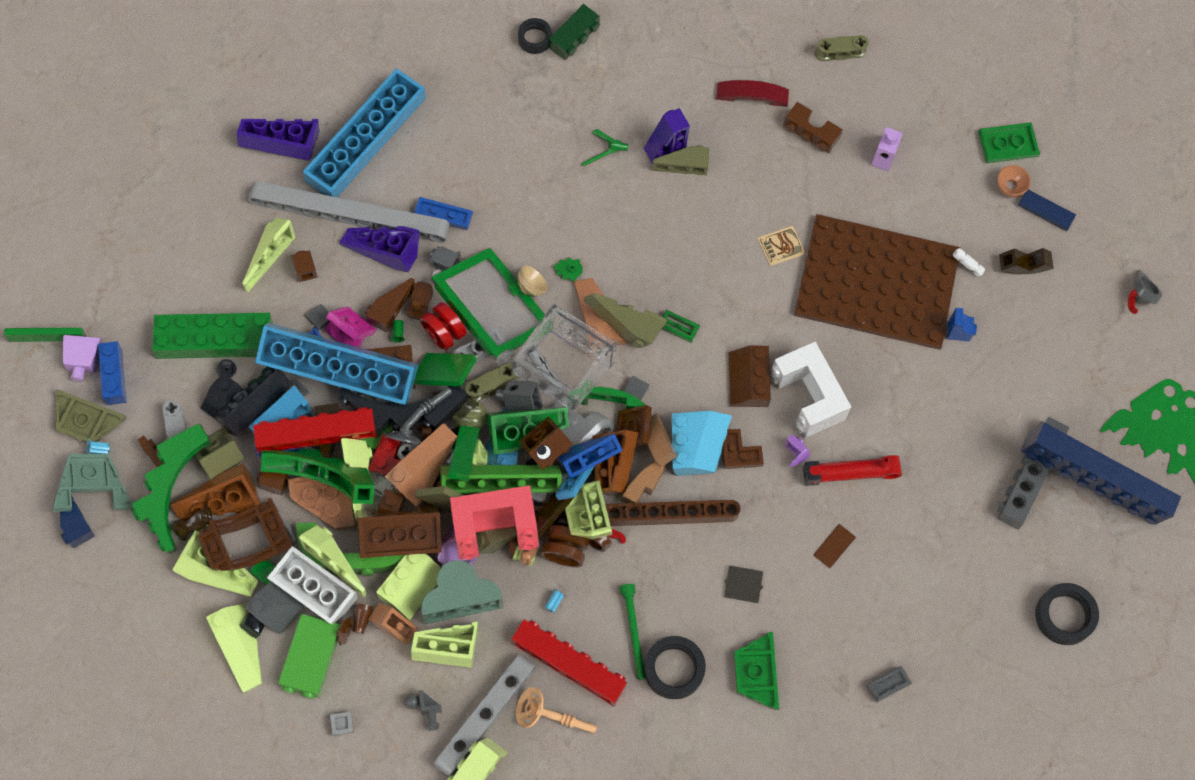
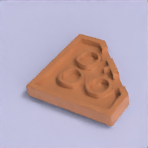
[288,477,355,531]

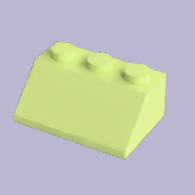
[376,554,441,621]

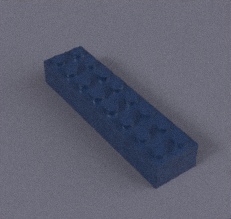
[1020,422,1181,525]

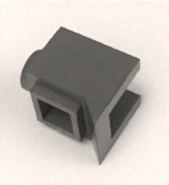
[429,246,461,271]

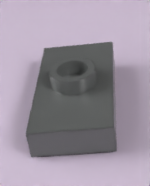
[866,666,912,703]

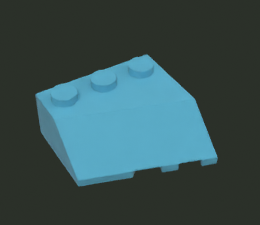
[672,411,732,476]

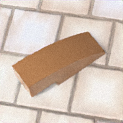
[648,413,678,467]
[622,461,668,503]

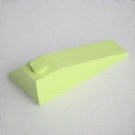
[242,218,295,293]
[206,603,262,693]

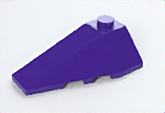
[339,226,420,273]

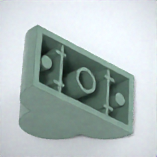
[422,560,503,624]

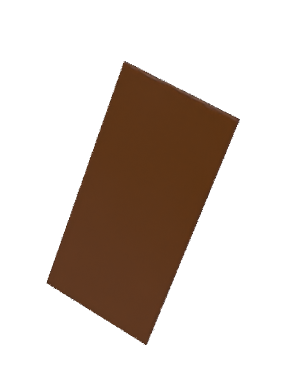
[813,524,856,568]

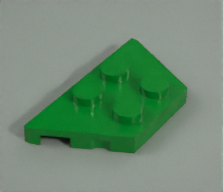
[734,632,779,710]

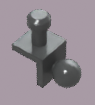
[404,690,442,731]

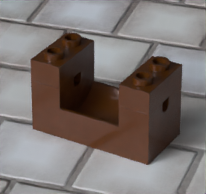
[356,506,442,558]

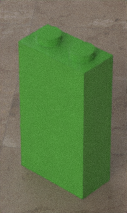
[278,614,340,700]

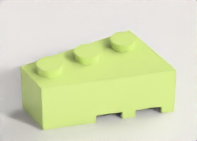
[411,622,478,668]

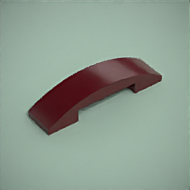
[716,80,789,107]

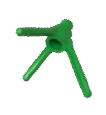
[582,129,628,166]

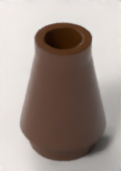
[352,603,373,634]

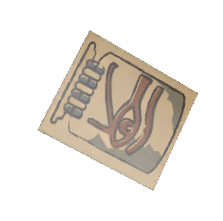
[758,226,806,266]

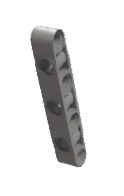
[434,653,537,777]

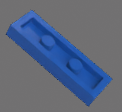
[414,197,473,230]

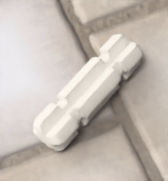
[953,248,985,277]

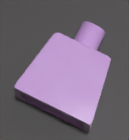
[871,127,903,171]
[63,335,103,382]

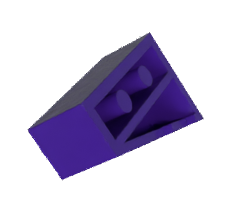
[643,108,690,164]

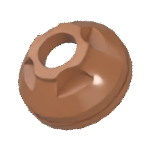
[997,165,1031,197]

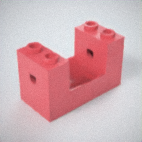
[450,486,539,560]

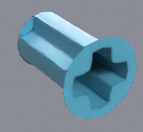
[86,439,110,454]
[545,589,566,613]

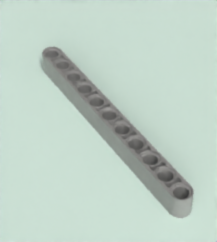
[248,182,450,243]

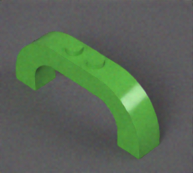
[296,523,405,576]

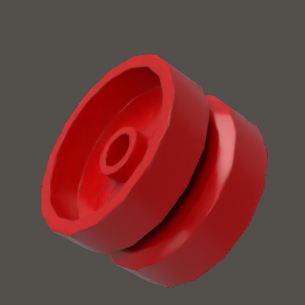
[419,302,467,351]

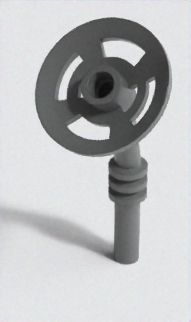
[384,387,452,444]

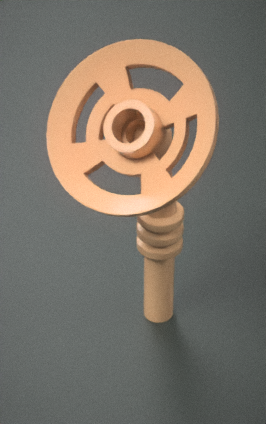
[516,687,598,734]

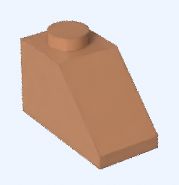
[368,603,418,645]

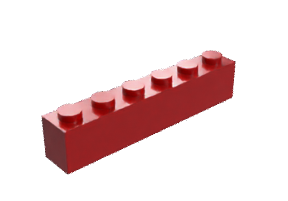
[253,407,376,454]
[511,619,628,707]

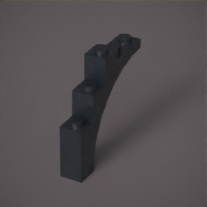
[338,386,468,440]

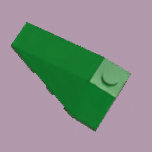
[487,407,569,455]

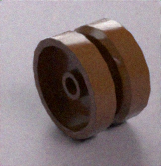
[541,526,590,568]

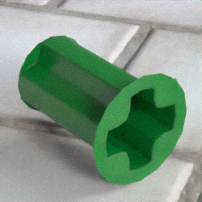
[390,320,405,343]

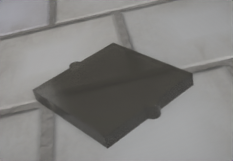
[724,565,763,603]

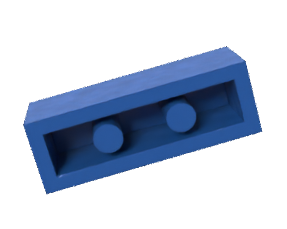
[98,341,127,406]

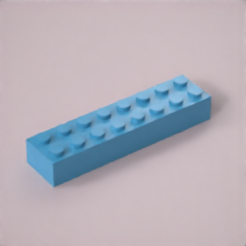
[303,68,426,198]
[255,323,419,405]

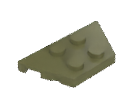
[56,389,126,443]

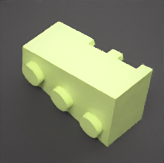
[448,738,507,780]

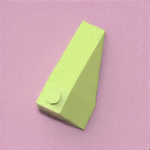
[341,438,373,523]
[299,525,367,597]
[172,530,259,597]

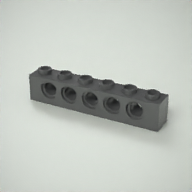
[997,417,1070,530]

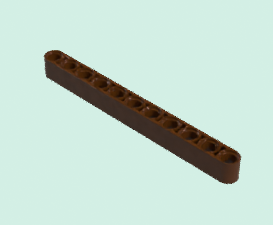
[534,500,741,528]

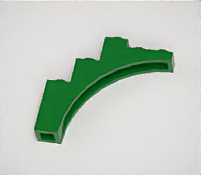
[132,423,211,554]
[260,449,375,504]

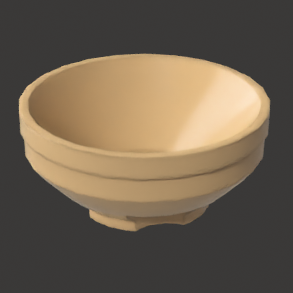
[518,265,548,296]

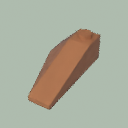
[574,278,627,351]
[385,423,457,507]

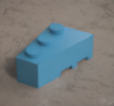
[249,386,312,436]

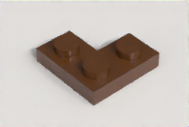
[722,429,764,469]

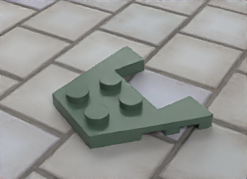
[52,454,133,512]

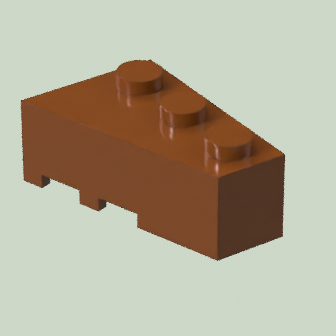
[593,430,638,496]

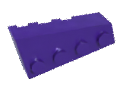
[236,119,320,161]

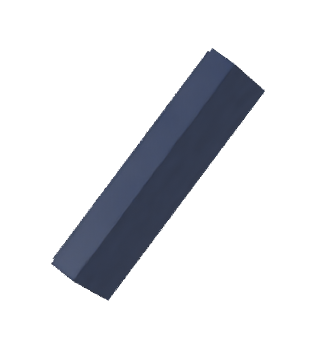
[1018,189,1076,231]

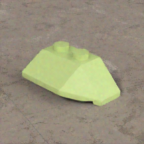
[565,481,612,539]

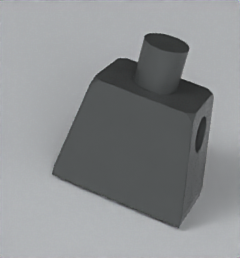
[496,380,543,411]

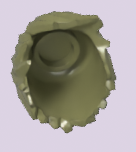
[452,398,489,429]

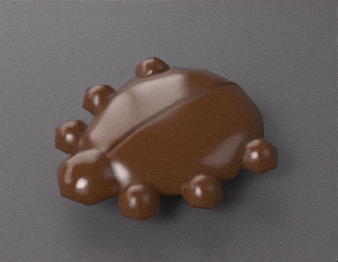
[336,617,352,646]

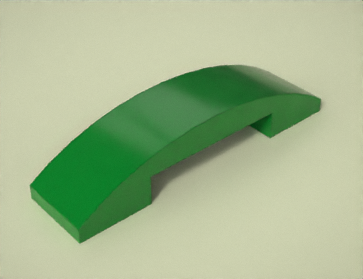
[569,387,646,410]

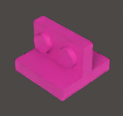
[325,306,376,348]

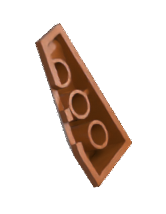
[171,463,261,520]

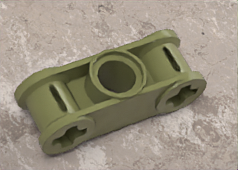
[815,35,869,61]
[465,363,517,401]

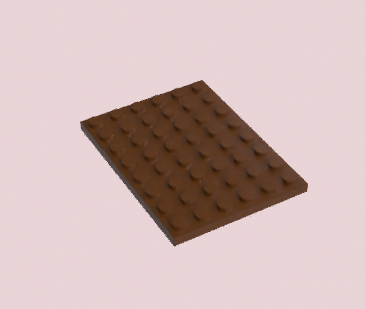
[794,214,961,350]

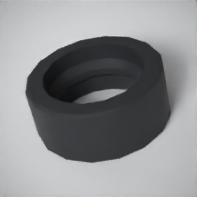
[518,18,552,54]

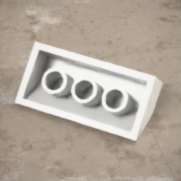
[267,546,358,625]

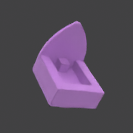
[785,434,810,467]

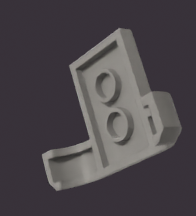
[551,401,614,479]

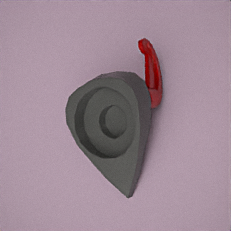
[1128,269,1162,314]

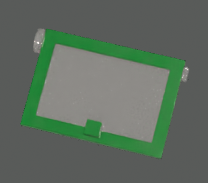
[431,248,554,366]

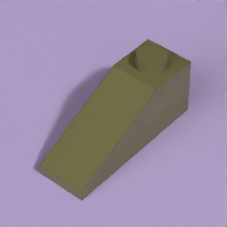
[652,145,709,176]

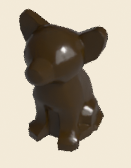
[171,507,213,540]

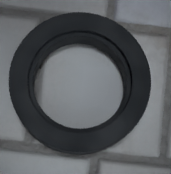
[1035,583,1099,645]
[644,636,706,699]

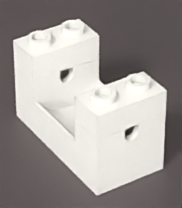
[770,342,851,438]

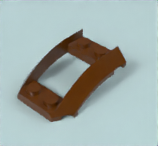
[198,498,294,571]

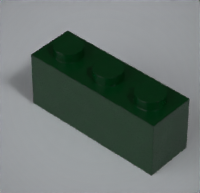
[549,4,600,60]

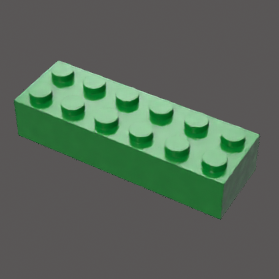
[152,313,273,359]

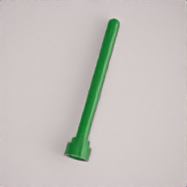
[619,584,645,680]

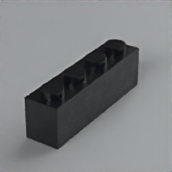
[215,366,293,436]

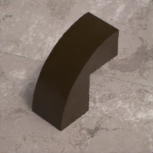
[999,248,1054,274]

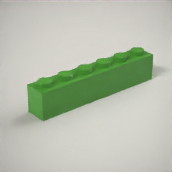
[440,465,562,493]

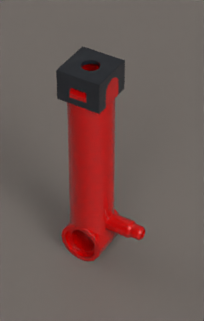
[803,455,902,486]

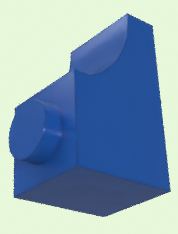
[947,308,977,342]

